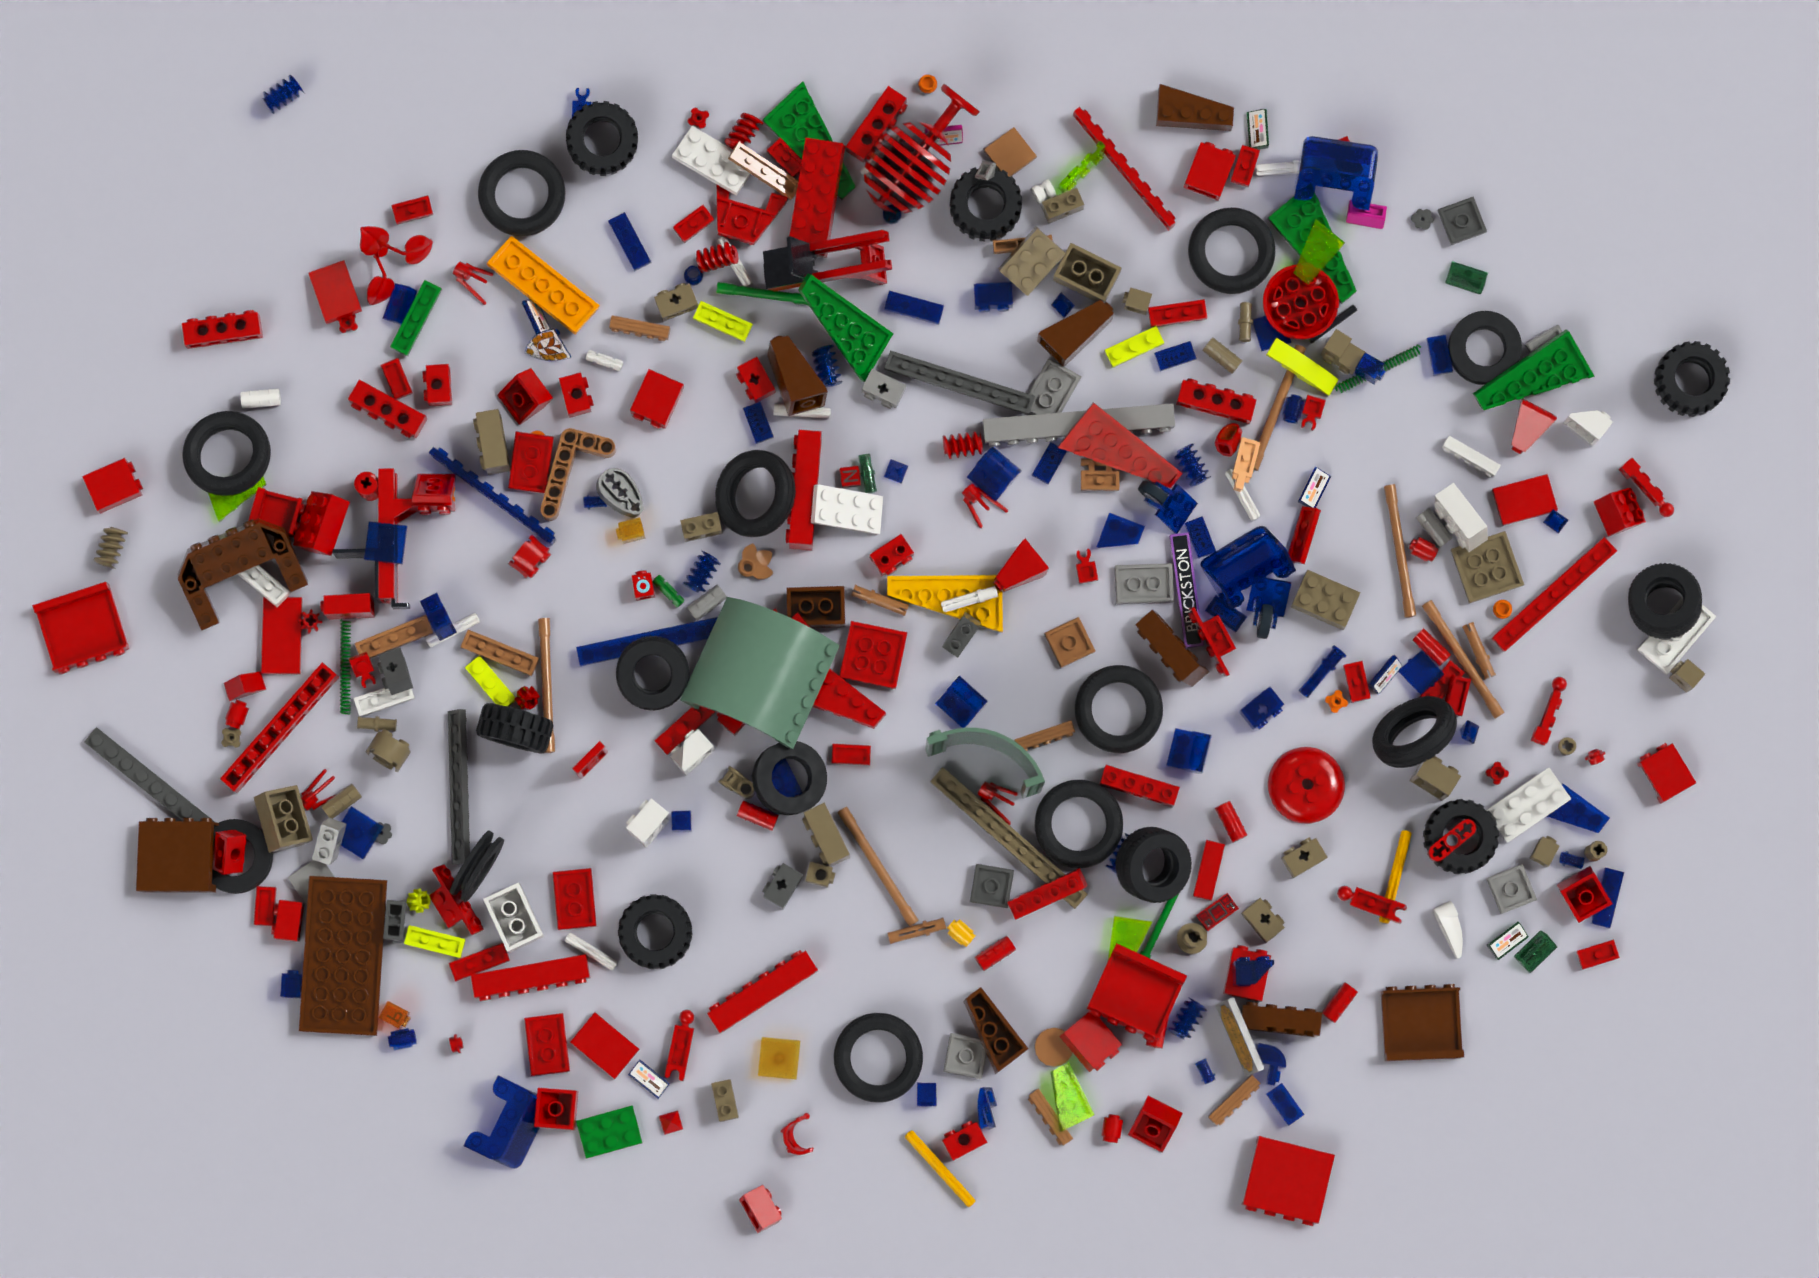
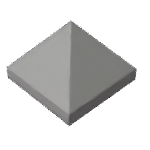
[975,161,996,180]

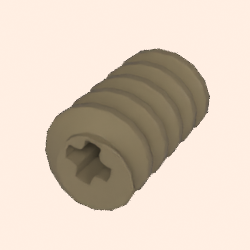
[94,527,128,569]

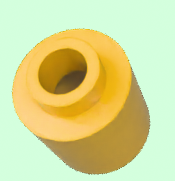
[947,919,976,947]

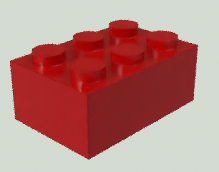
[293,491,350,556]

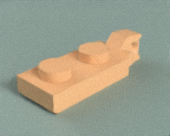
[1232,437,1260,492]

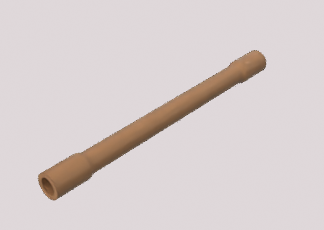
[1254,345,1306,471]
[1384,484,1416,618]
[1422,600,1505,719]
[538,618,555,753]
[837,807,919,927]

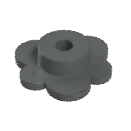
[1411,209,1433,230]
[370,822,392,844]

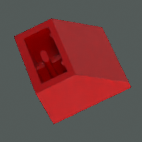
[1593,487,1646,536]

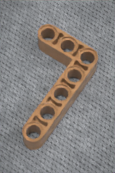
[540,428,616,521]

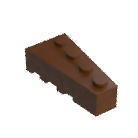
[963,987,1029,1075]

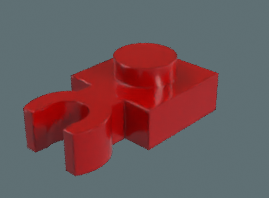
[1301,395,1326,431]
[1076,549,1098,584]
[349,652,376,688]

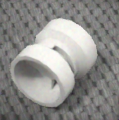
[1031,179,1056,204]

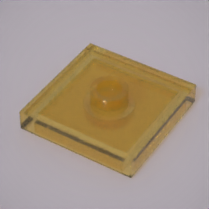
[758,1037,800,1080]

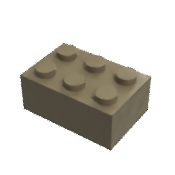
[998,226,1066,296]
[1053,243,1122,303]
[473,409,511,475]
[1291,570,1361,630]
[1409,756,1461,801]
[253,785,313,853]
[802,802,850,867]

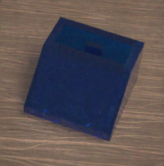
[1232,956,1274,987]

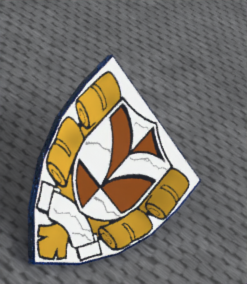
[525,328,571,361]

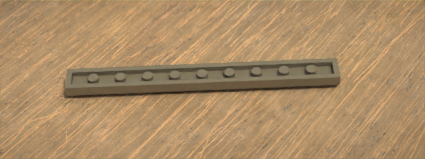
[930,767,1088,909]

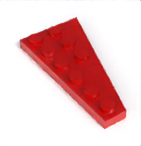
[1057,402,1183,488]

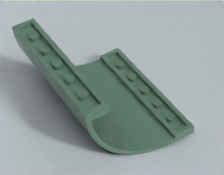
[680,597,840,749]
[925,728,1045,799]

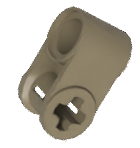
[718,766,755,799]

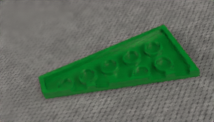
[763,81,856,200]
[1268,182,1357,304]
[798,274,893,382]
[1472,329,1595,410]

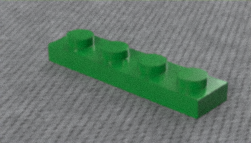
[390,280,442,356]

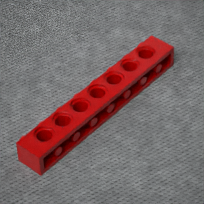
[220,662,339,793]

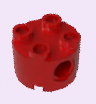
[508,535,551,578]

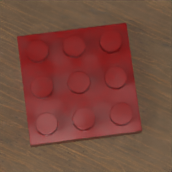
[840,621,908,689]

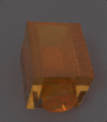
[379,1001,411,1030]

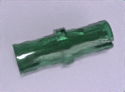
[858,454,877,493]

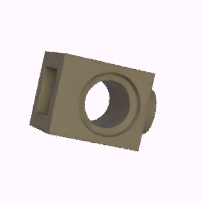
[1122,287,1152,315]
[1530,836,1560,867]
[805,862,835,887]

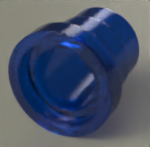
[684,266,703,286]

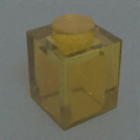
[616,517,646,544]

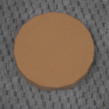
[1035,1028,1072,1067]

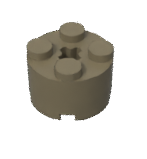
[366,729,411,772]

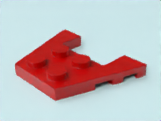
[716,184,788,245]

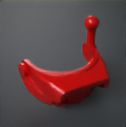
[781,1113,814,1155]

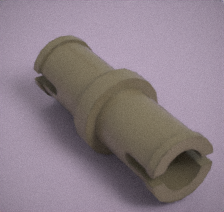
[1238,302,1253,342]
[357,716,397,732]

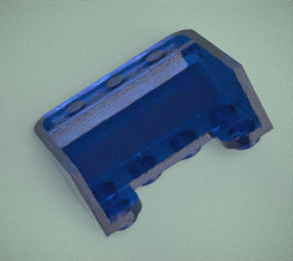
[1294,136,1378,210]
[1200,526,1296,610]
[464,1075,540,1169]

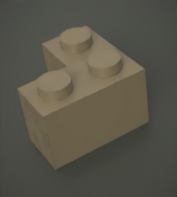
[1320,329,1366,375]

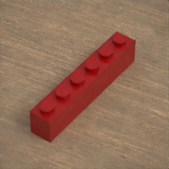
[707,950,818,1034]
[471,954,591,1001]

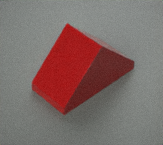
[224,671,267,701]

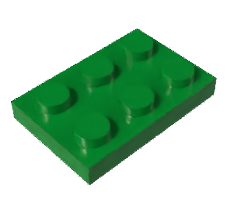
[576,1105,643,1159]

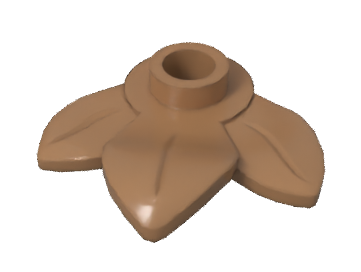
[738,543,773,580]

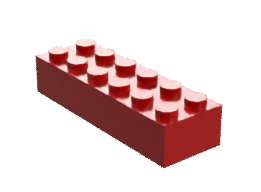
[789,138,845,258]
[785,430,822,551]

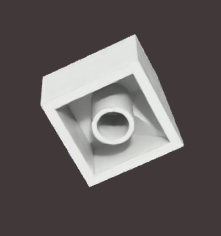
[670,729,715,775]

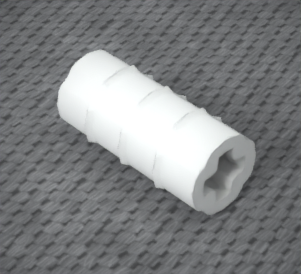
[240,389,281,409]

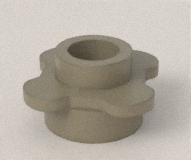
[221,728,241,748]

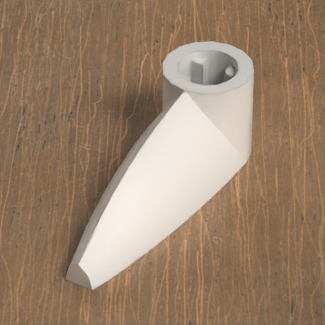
[1433,901,1463,959]

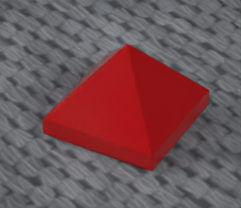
[659,1110,683,1135]

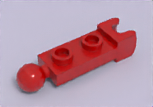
[1618,458,1674,517]
[1531,677,1567,746]
[1337,886,1407,924]
[665,1010,694,1081]

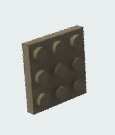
[1450,531,1524,604]

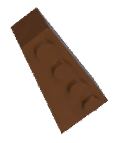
[1156,84,1234,131]
[1135,610,1209,687]
[1241,1002,1322,1037]

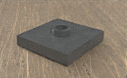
[1437,196,1487,245]
[970,864,1014,909]

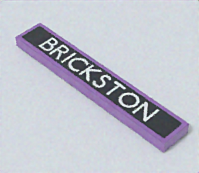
[1170,532,1204,648]

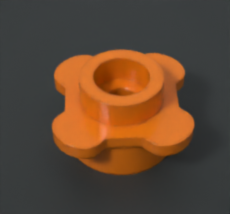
[1325,690,1348,713]

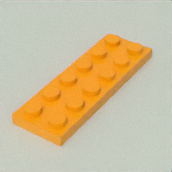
[487,236,600,335]

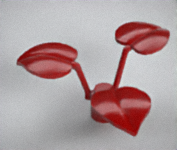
[360,226,433,305]

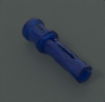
[1298,645,1346,698]

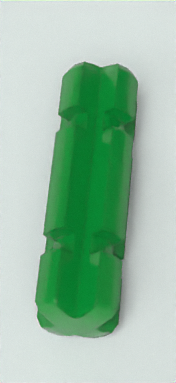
[652,575,685,607]

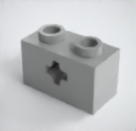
[862,369,906,409]
[312,818,347,865]

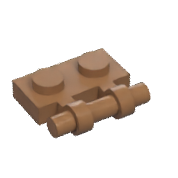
[1081,458,1119,491]

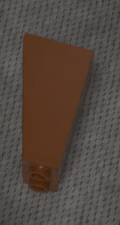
[1037,300,1114,367]
[767,336,828,416]

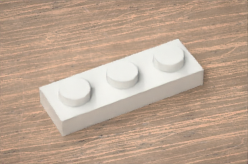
[238,565,290,607]
[354,688,415,717]

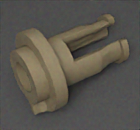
[1177,923,1207,954]

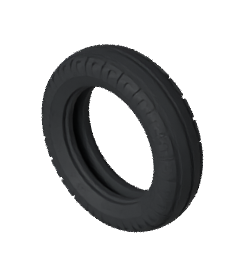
[478,150,565,236]
[1188,207,1275,294]
[182,411,271,496]
[715,450,796,537]
[1075,665,1163,753]
[1372,696,1457,768]
[1035,780,1123,868]
[834,1013,923,1102]

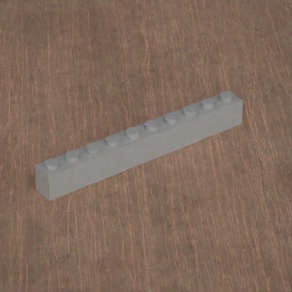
[982,403,1175,447]

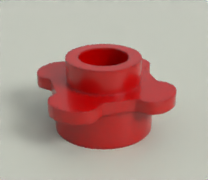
[688,108,709,129]
[338,314,358,333]
[1585,749,1605,765]
[1486,762,1509,785]
[449,1034,464,1053]

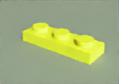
[693,301,753,342]
[1105,326,1164,368]
[465,655,515,707]
[404,925,466,958]

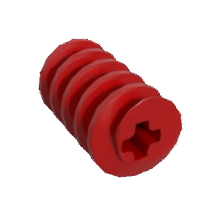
[724,113,763,149]
[696,242,739,273]
[942,431,983,459]
[354,472,378,501]

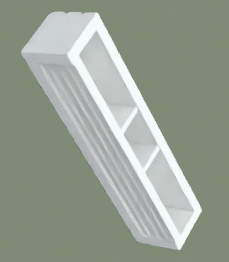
[1442,436,1501,477]

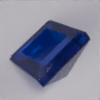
[1051,292,1075,318]
[884,459,908,484]
[1543,509,1568,533]
[1460,720,1479,744]

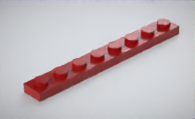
[1073,107,1176,231]
[1491,537,1617,652]

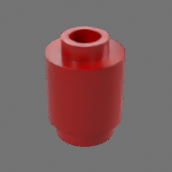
[1409,537,1439,562]
[225,699,249,729]
[1101,1114,1123,1143]

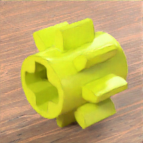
[406,888,431,913]

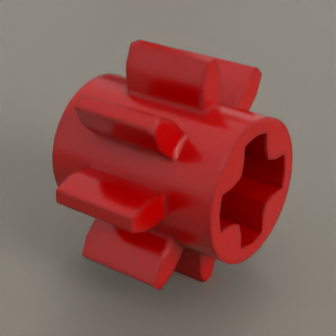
[298,609,323,634]
[514,686,540,710]

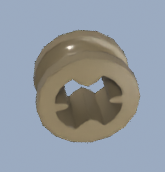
[1558,737,1576,755]

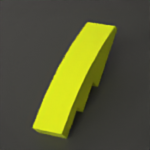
[1266,338,1339,396]

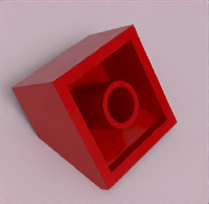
[497,368,553,425]
[1557,866,1612,923]
[534,1088,579,1130]
[1128,1095,1183,1153]

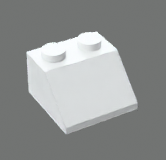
[1563,410,1613,446]

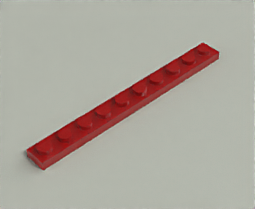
[655,613,811,755]

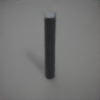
[1308,305,1357,344]

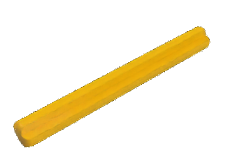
[1379,830,1412,924]
[905,1130,976,1207]

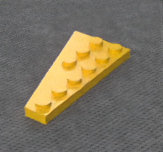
[887,575,1003,633]

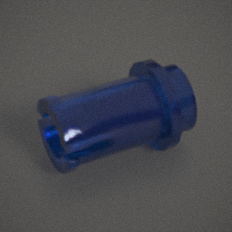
[583,495,607,510]
[1559,851,1585,869]
[1195,1058,1216,1085]

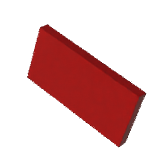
[261,597,303,674]

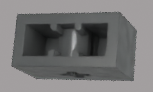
[942,612,981,658]
[377,648,413,695]
[762,863,803,909]
[383,900,406,942]

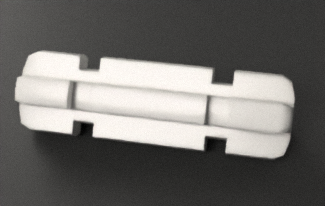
[586,350,623,371]

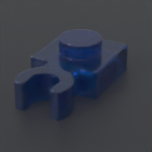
[572,88,592,118]

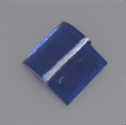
[967,447,1022,501]
[935,675,988,728]
[1166,728,1212,774]

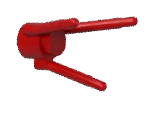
[453,261,494,305]
[962,484,1008,528]
[301,769,335,811]
[978,781,1018,825]

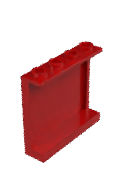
[32,582,129,674]
[1087,943,1187,1042]
[1241,1136,1335,1226]

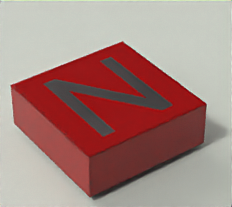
[840,466,861,488]

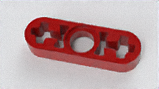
[1428,819,1476,862]

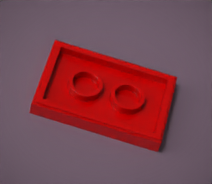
[308,260,362,324]
[508,431,554,493]
[412,474,456,502]
[1492,474,1558,526]
[572,741,608,779]
[553,868,597,930]
[570,1012,640,1079]
[524,1013,570,1076]

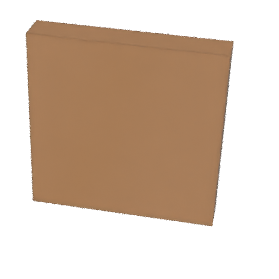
[984,127,1037,177]
[1044,617,1095,668]

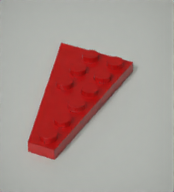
[813,669,886,729]

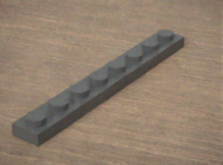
[884,350,1035,415]
[448,709,470,865]
[84,727,215,822]

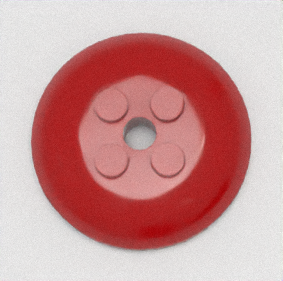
[1263,264,1339,340]
[1268,747,1345,824]

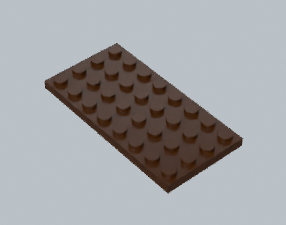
[299,876,388,1036]

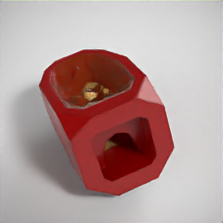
[1215,423,1242,457]

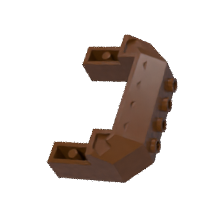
[178,518,308,631]

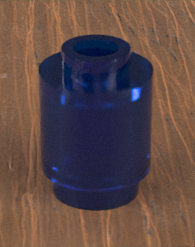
[1282,394,1305,424]
[387,1028,417,1051]

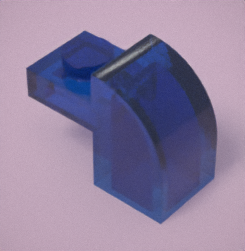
[1256,1043,1286,1086]

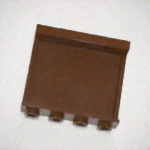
[136,818,219,893]
[1381,984,1464,1061]

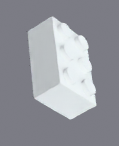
[1434,483,1488,552]
[626,798,672,847]
[483,882,544,953]

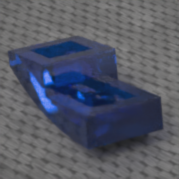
[978,1087,997,1129]

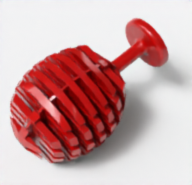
[864,84,980,213]

